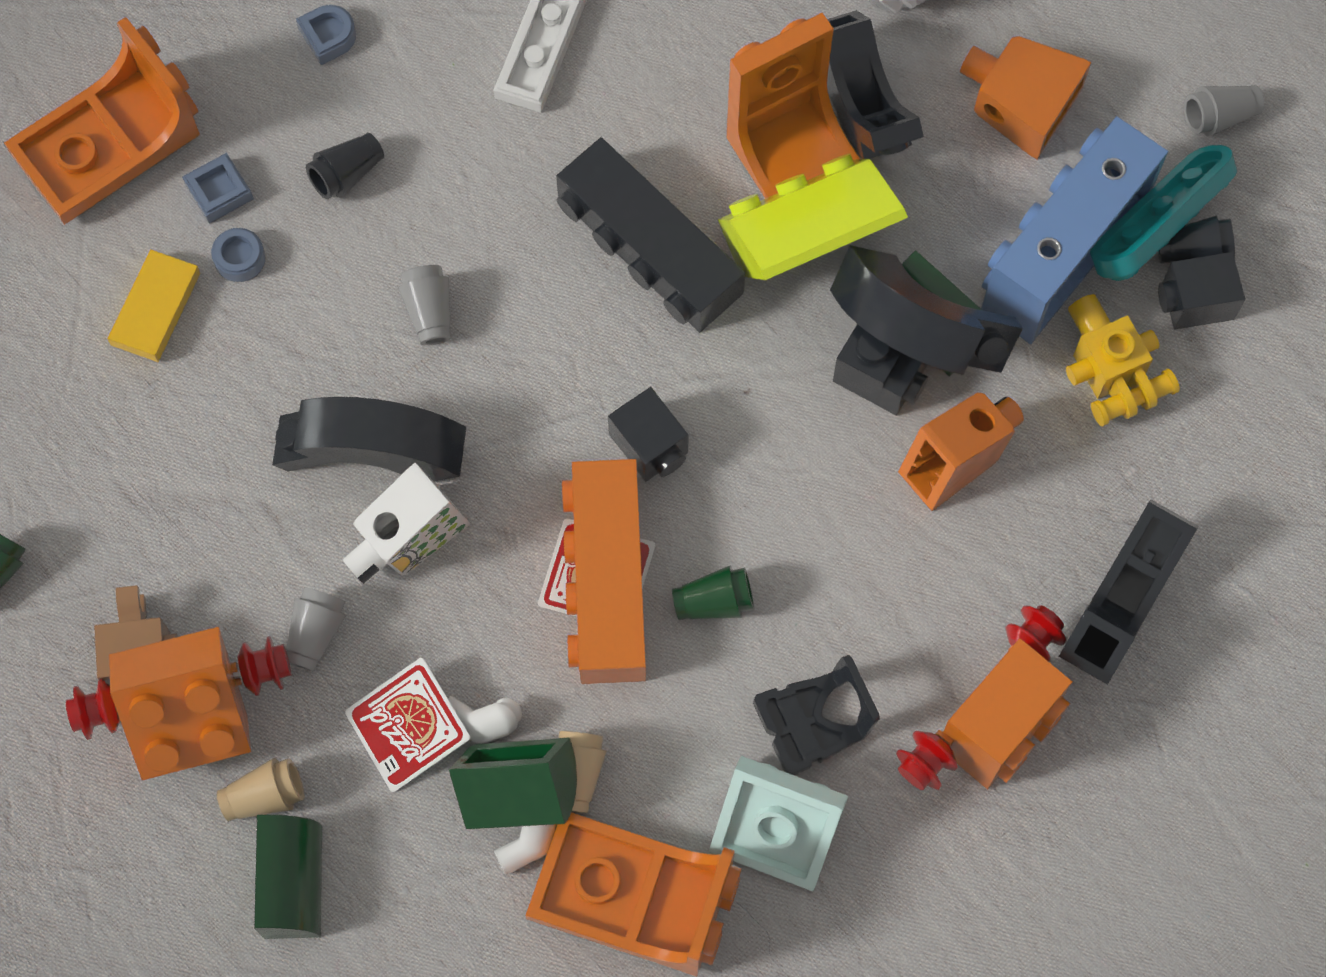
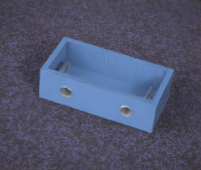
[981,116,1168,344]

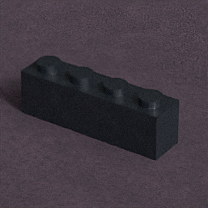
[556,137,745,333]

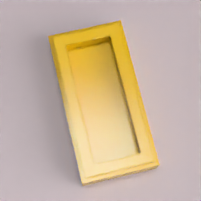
[107,249,201,362]

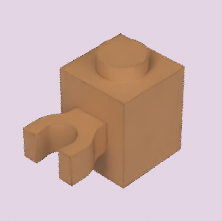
[94,585,178,685]

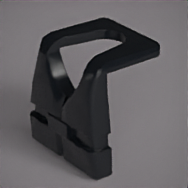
[753,655,880,775]

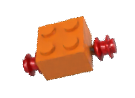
[896,605,1073,790]
[65,627,292,781]

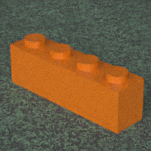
[562,459,646,684]

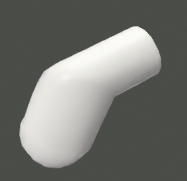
[448,696,522,744]
[494,824,557,876]

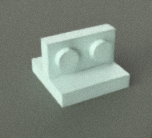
[708,756,848,892]

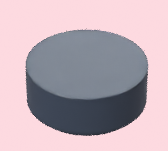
[211,228,266,282]

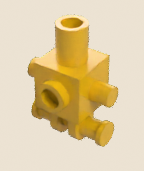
[1066,294,1180,427]

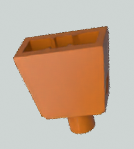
[960,36,1091,160]
[898,392,1024,511]

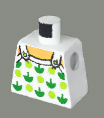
[342,463,471,584]

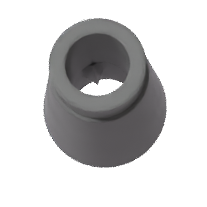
[1184,85,1264,137]
[398,265,451,346]
[286,587,346,671]

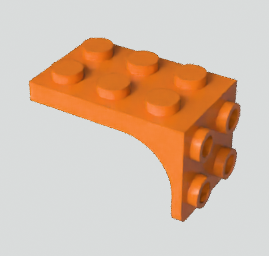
[726,12,860,199]
[4,17,200,225]
[525,812,742,977]

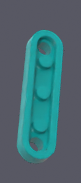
[1090,145,1237,281]

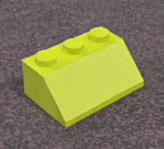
[718,154,908,280]

